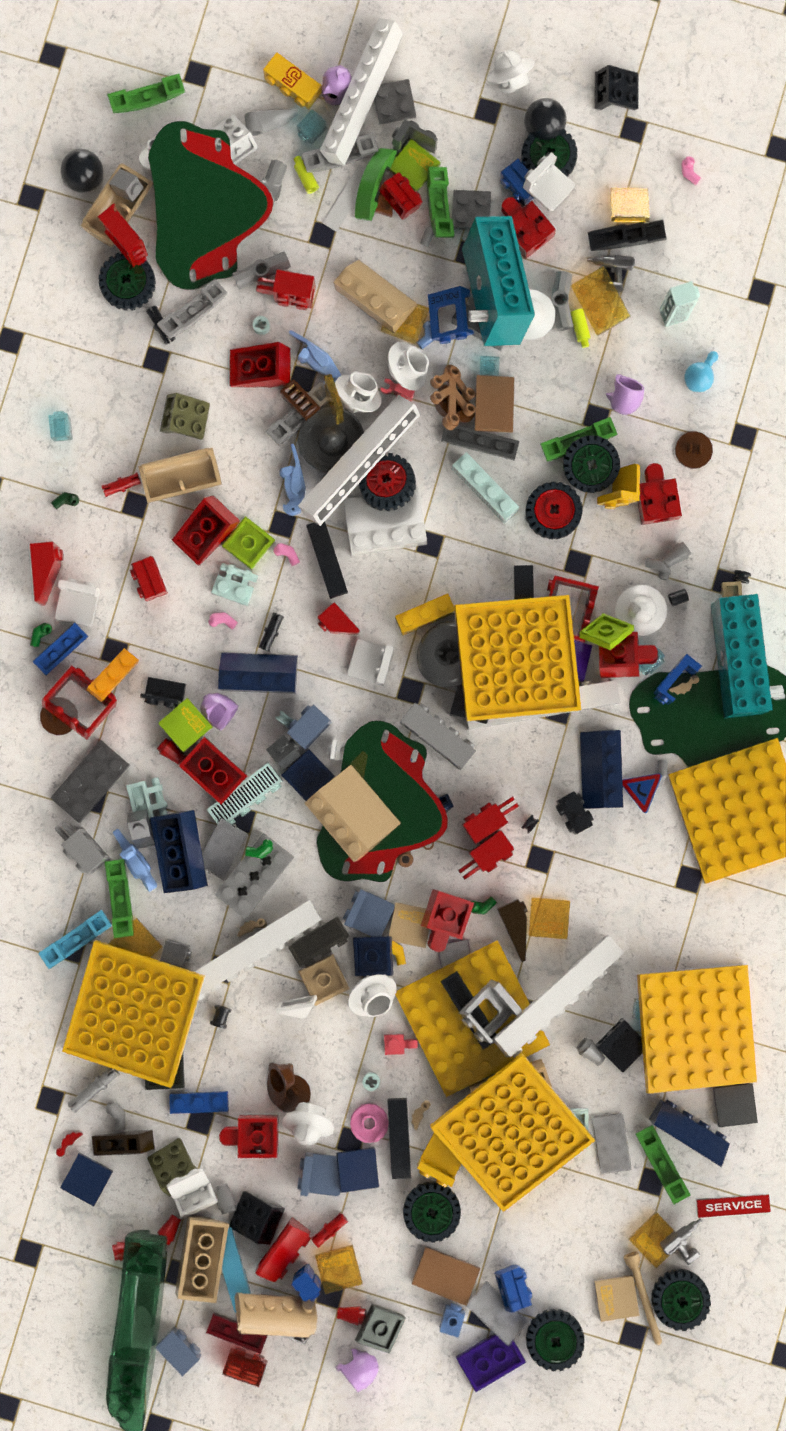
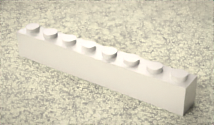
[320,18,403,166]
[298,395,420,526]
[467,678,621,730]
[195,900,322,1001]
[492,935,624,1057]

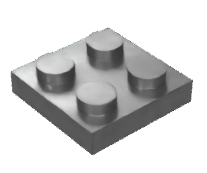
[374,79,416,125]
[452,190,491,230]

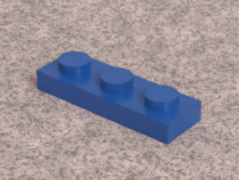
[33,622,88,675]
[169,1091,229,1114]

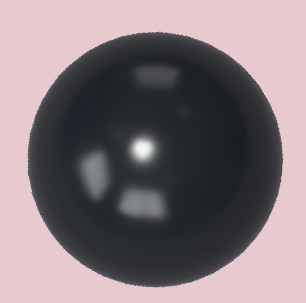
[524,98,567,140]
[61,149,103,193]

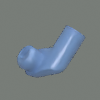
[417,321,434,350]

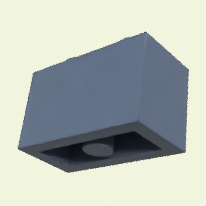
[155,1326,201,1377]

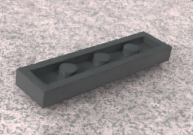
[441,425,520,461]

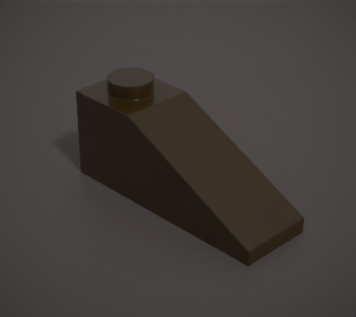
[497,899,528,962]
[92,1130,155,1156]

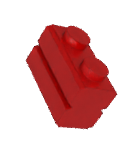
[379,172,423,220]
[130,556,168,601]

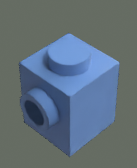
[439,1303,465,1338]

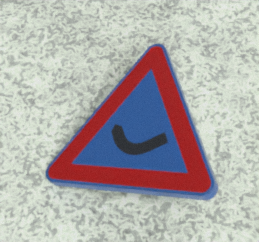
[622,773,662,813]

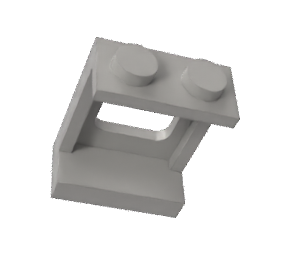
[459,980,523,1044]

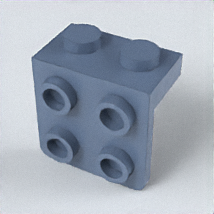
[343,889,395,937]
[297,1152,340,1196]

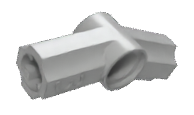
[551,271,573,331]

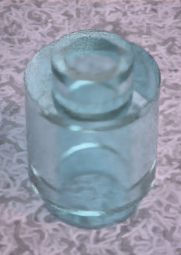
[639,648,665,676]

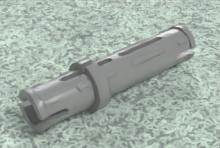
[68,1068,120,1113]

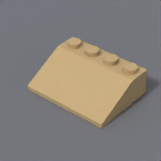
[304,765,401,862]

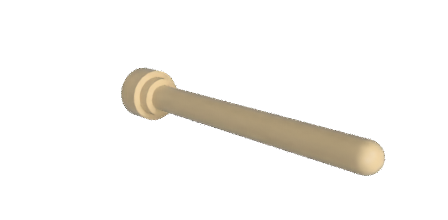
[623,1252,662,1345]

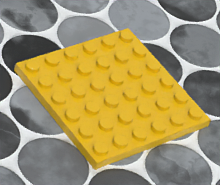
[454,595,581,721]
[668,738,786,884]
[62,940,205,1088]
[395,940,550,1097]
[637,965,757,1094]
[430,1053,595,1212]

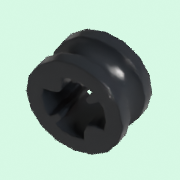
[732,570,751,584]
[521,815,539,834]

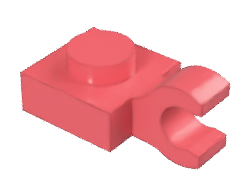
[380,378,415,402]
[384,1034,418,1055]

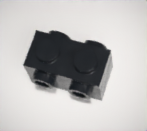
[555,791,594,835]

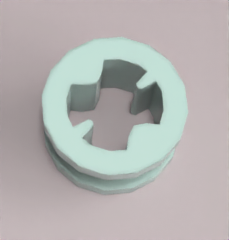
[253,316,270,335]
[275,711,294,727]
[363,1072,380,1091]

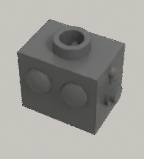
[266,735,301,770]

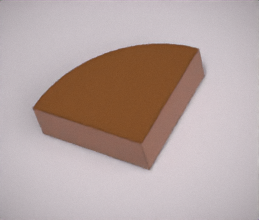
[375,193,393,218]

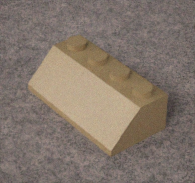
[333,260,418,334]
[175,1215,229,1303]

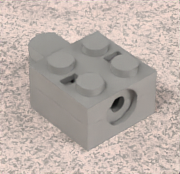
[54,820,110,874]

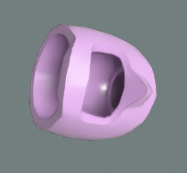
[322,65,352,105]
[606,374,644,415]
[200,693,239,731]
[335,1349,379,1392]

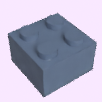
[287,704,332,750]

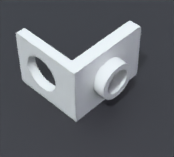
[327,739,346,761]

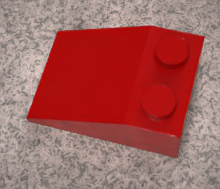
[230,342,290,387]
[172,495,240,566]
[30,542,64,606]
[178,737,247,805]

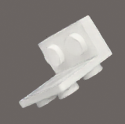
[210,115,258,165]
[347,639,394,686]

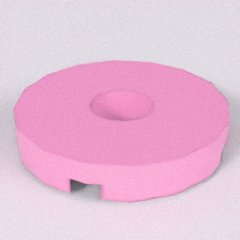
[350,1103,389,1143]

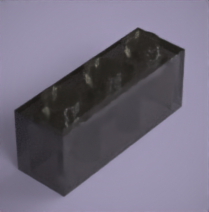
[288,916,350,968]

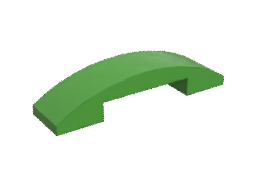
[107,73,185,113]
[355,148,397,221]
[427,166,455,238]
[540,417,618,462]
[105,859,134,938]
[636,1125,691,1204]

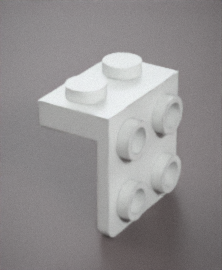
[523,152,575,211]
[55,577,100,627]
[166,1168,218,1219]

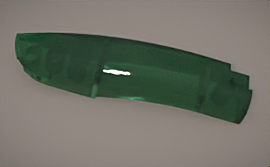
[106,1230,168,1431]

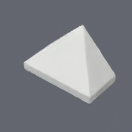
[276,995,317,1019]

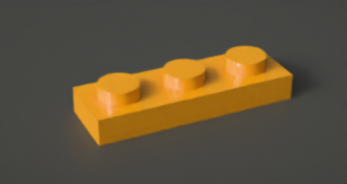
[87,648,139,702]

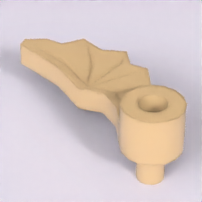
[669,675,699,695]
[237,918,267,937]
[411,1100,431,1131]

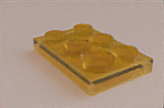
[571,266,631,336]

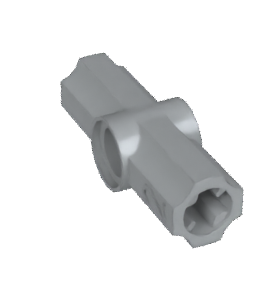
[261,160,287,219]
[232,251,291,290]

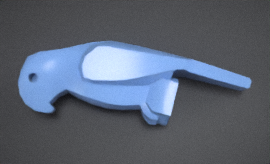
[289,330,341,387]
[280,444,306,516]
[113,829,157,892]

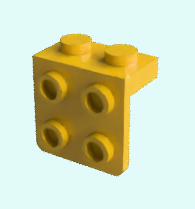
[597,464,640,509]
[417,1132,461,1187]

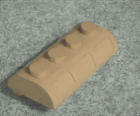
[81,163,154,247]
[138,448,222,503]
[234,1293,317,1338]

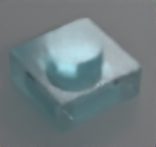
[480,356,500,376]

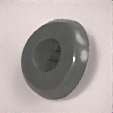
[298,407,364,472]
[417,621,462,687]

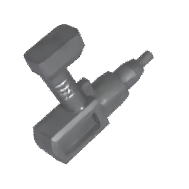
[587,255,635,292]
[660,1218,702,1265]

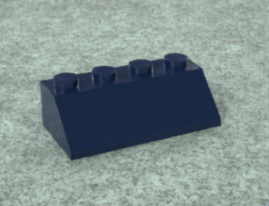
[218,653,298,694]
[580,730,623,809]
[150,810,208,893]
[649,1099,730,1167]

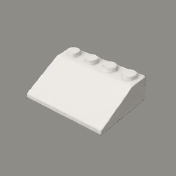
[344,488,427,556]

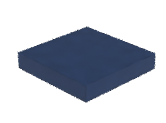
[281,749,335,801]
[353,936,394,976]
[336,1147,379,1193]
[60,1152,113,1207]

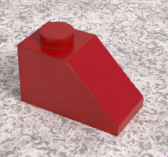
[317,602,360,635]

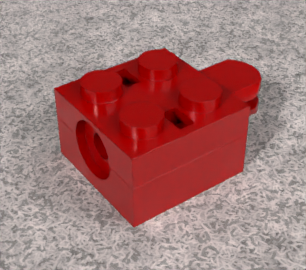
[501,197,556,260]
[256,270,316,310]
[638,463,682,525]
[599,632,658,678]
[462,797,519,844]
[458,830,515,880]
[421,889,474,952]
[219,1115,279,1158]

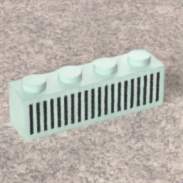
[660,281,700,327]
[452,452,519,523]
[207,763,283,825]

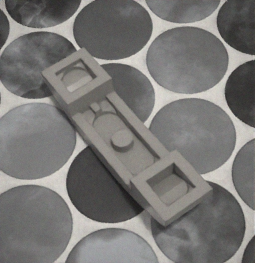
[301,132,379,173]
[157,279,227,339]
[266,381,334,445]

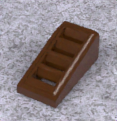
[280,380,320,421]

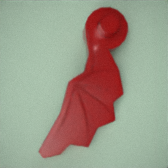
[56,1132,83,1157]

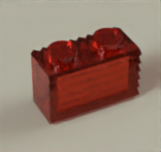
[222,1347,268,1387]

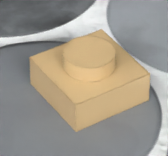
[721,581,742,598]

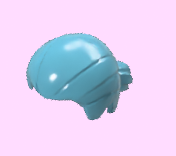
[684,351,719,392]

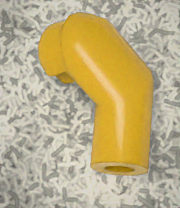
[392,941,406,966]

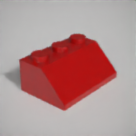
[255,1217,311,1283]

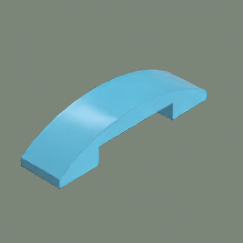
[38,910,112,969]

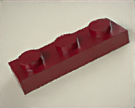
[206,1313,268,1354]

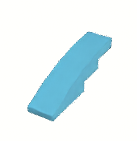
[222,1227,251,1313]

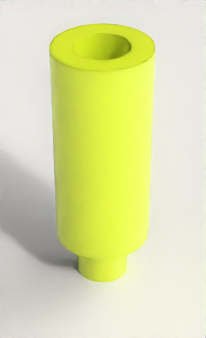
[293,156,319,194]
[570,309,591,348]

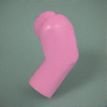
[681,156,701,185]
[273,543,300,566]
[208,612,238,630]

